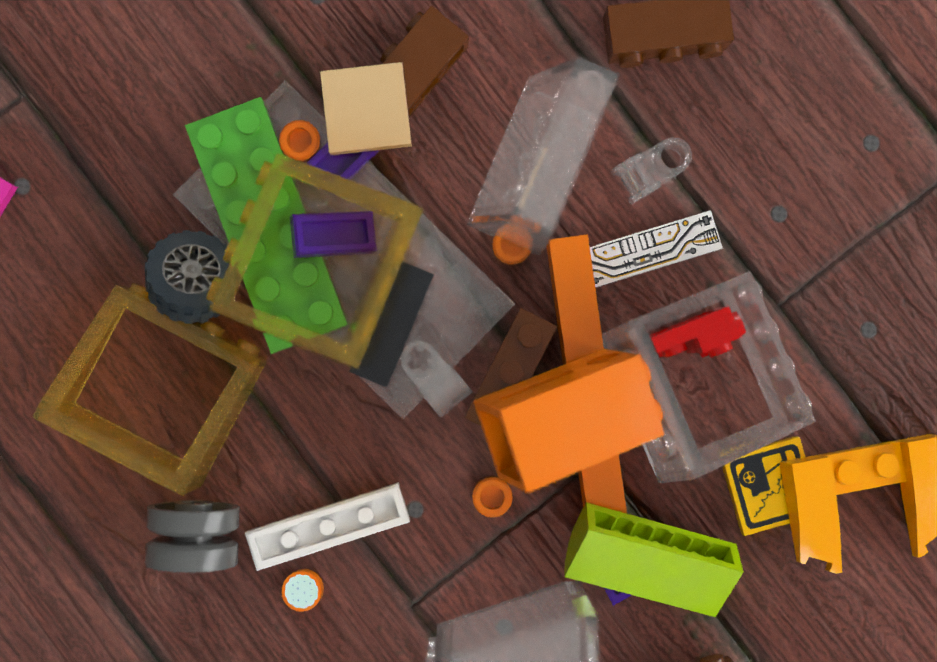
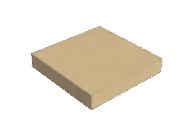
[320,62,412,155]

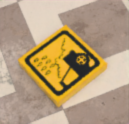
[720,436,805,536]

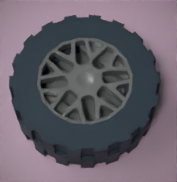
[145,230,238,324]

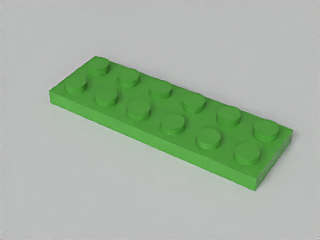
[185,97,349,354]

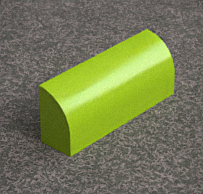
[564,502,743,617]

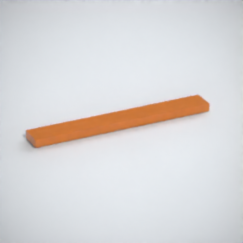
[546,234,627,513]

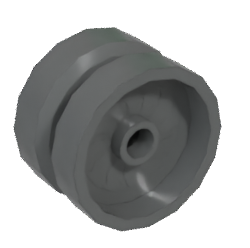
[145,500,240,572]

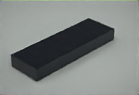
[349,259,434,387]

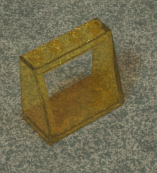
[206,153,423,369]
[32,282,267,496]

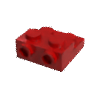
[639,306,746,358]

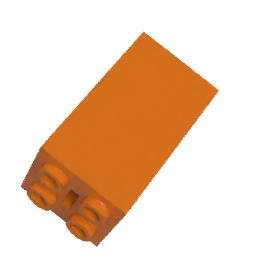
[473,349,665,493]

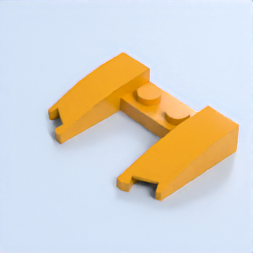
[779,434,937,574]

